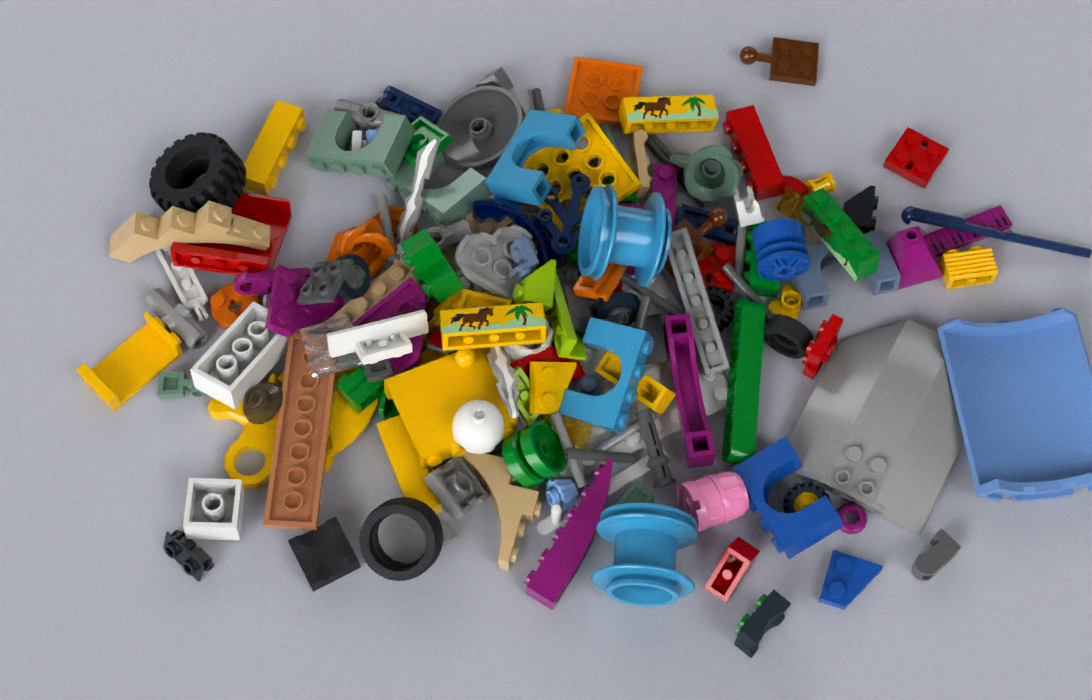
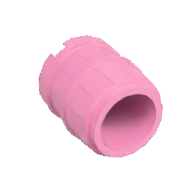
[676,471,749,532]

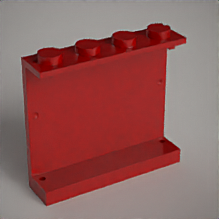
[170,192,292,275]

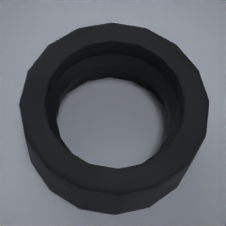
[764,315,813,359]

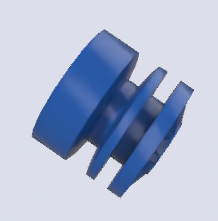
[752,218,810,281]

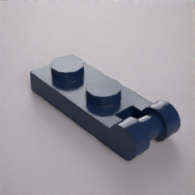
[375,86,442,125]
[675,204,739,246]

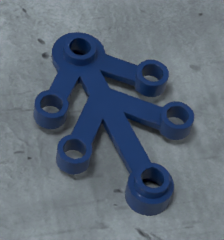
[538,173,590,257]

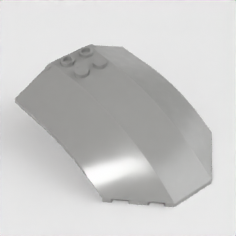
[789,319,964,536]

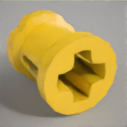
[804,171,836,194]

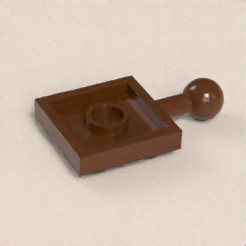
[739,37,819,86]
[664,207,728,280]

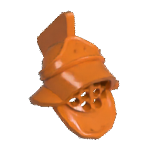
[326,218,397,280]

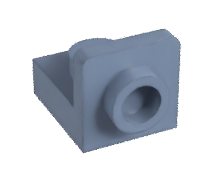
[509,235,539,279]

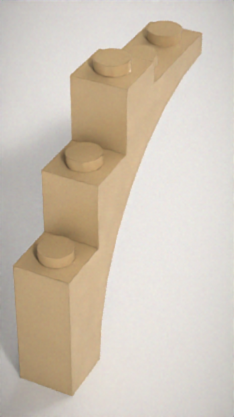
[109,201,270,263]
[450,446,543,570]

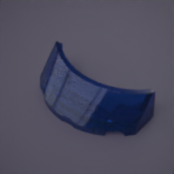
[473,198,561,270]

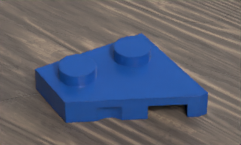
[819,550,883,610]

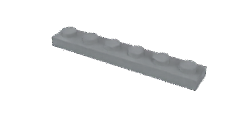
[668,227,731,377]

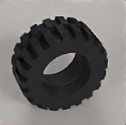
[149,132,246,213]

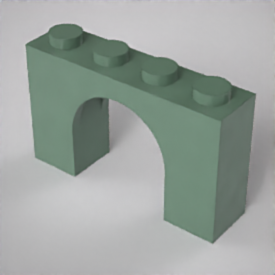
[305,110,416,177]
[385,151,492,226]

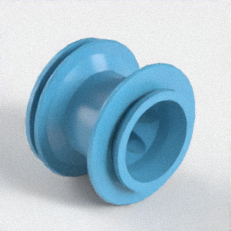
[578,184,672,287]
[591,503,698,607]

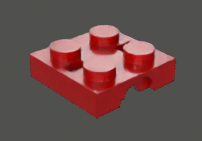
[883,127,949,189]
[699,243,736,294]
[802,314,844,380]

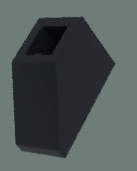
[842,186,879,234]

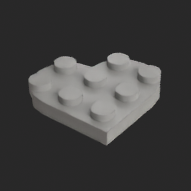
[454,225,537,303]

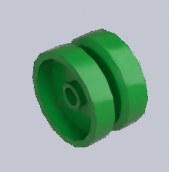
[502,421,567,488]

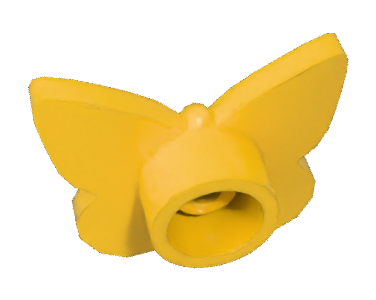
[768,284,802,320]

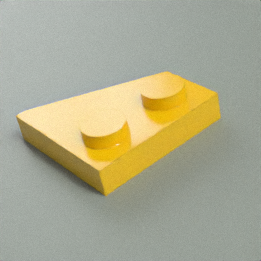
[529,362,576,414]

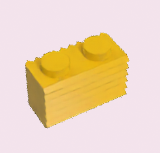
[939,246,998,290]

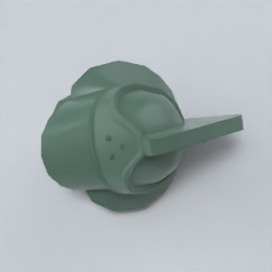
[669,144,743,201]

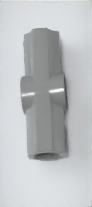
[334,99,406,131]
[396,219,472,266]
[143,287,209,351]

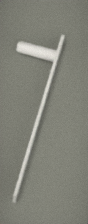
[537,446,670,535]

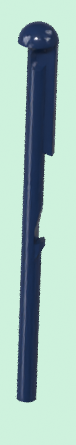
[901,206,1092,258]

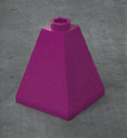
[886,226,943,290]

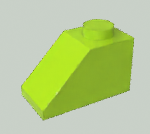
[513,259,556,313]

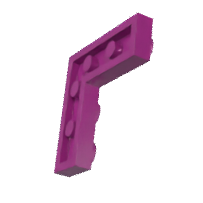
[617,163,678,229]

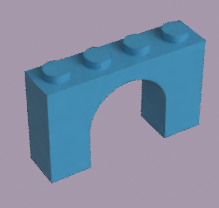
[485,109,586,206]
[558,317,654,434]

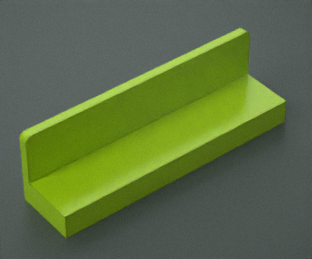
[545,271,587,361]

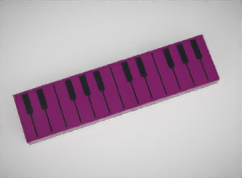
[928,205,1013,258]

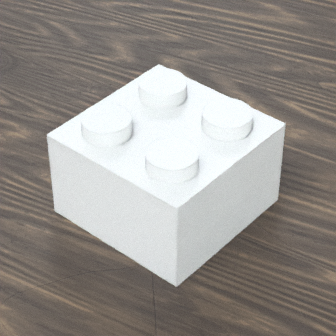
[183,478,245,540]

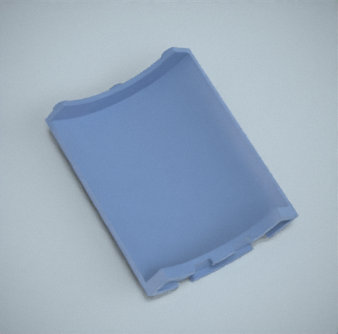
[937,308,1092,502]

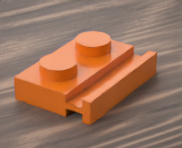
[573,263,628,301]

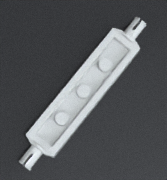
[148,213,209,321]

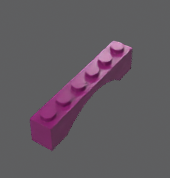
[663,313,716,468]

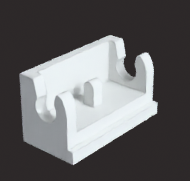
[731,186,765,227]

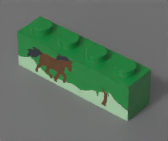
[801,188,880,282]

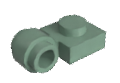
[157,371,205,399]

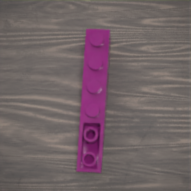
[524,458,613,610]

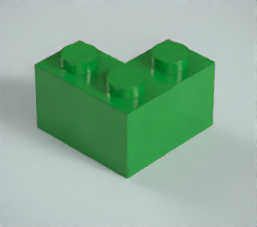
[400,228,464,304]

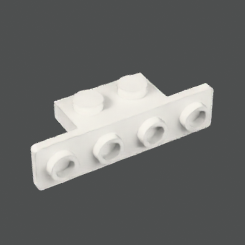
[327,310,428,365]

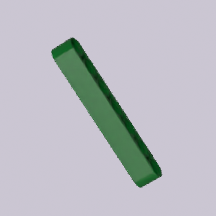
[722,299,766,465]

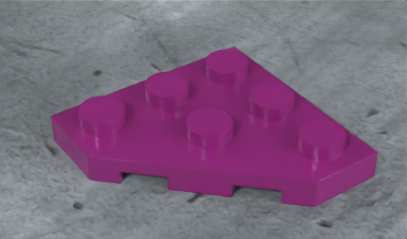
[265,264,344,338]
[352,277,427,375]

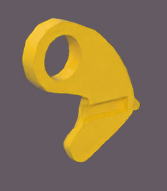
[325,360,380,473]
[208,373,280,489]

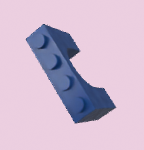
[731,437,844,559]

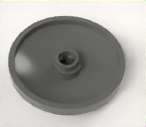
[436,85,525,171]

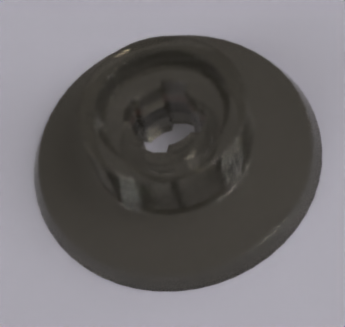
[243,382,283,424]

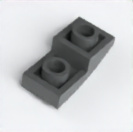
[643,314,667,364]

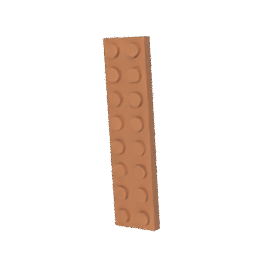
[263,333,339,530]

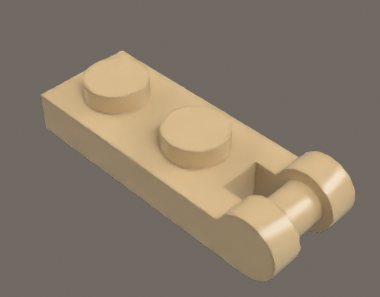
[629,129,652,199]

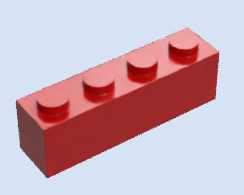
[723,105,785,201]

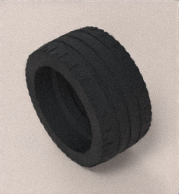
[359,497,444,581]

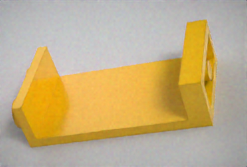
[76,311,184,411]

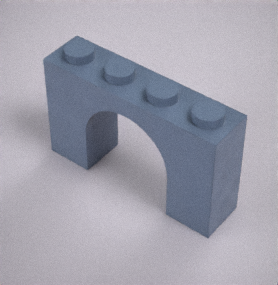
[791,231,901,311]

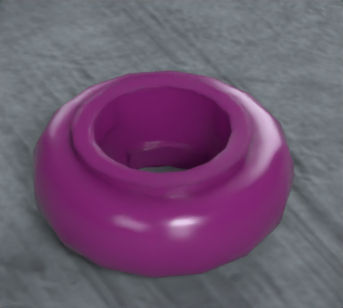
[837,503,867,534]

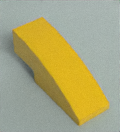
[595,352,676,415]

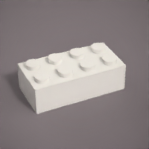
[190,301,289,409]

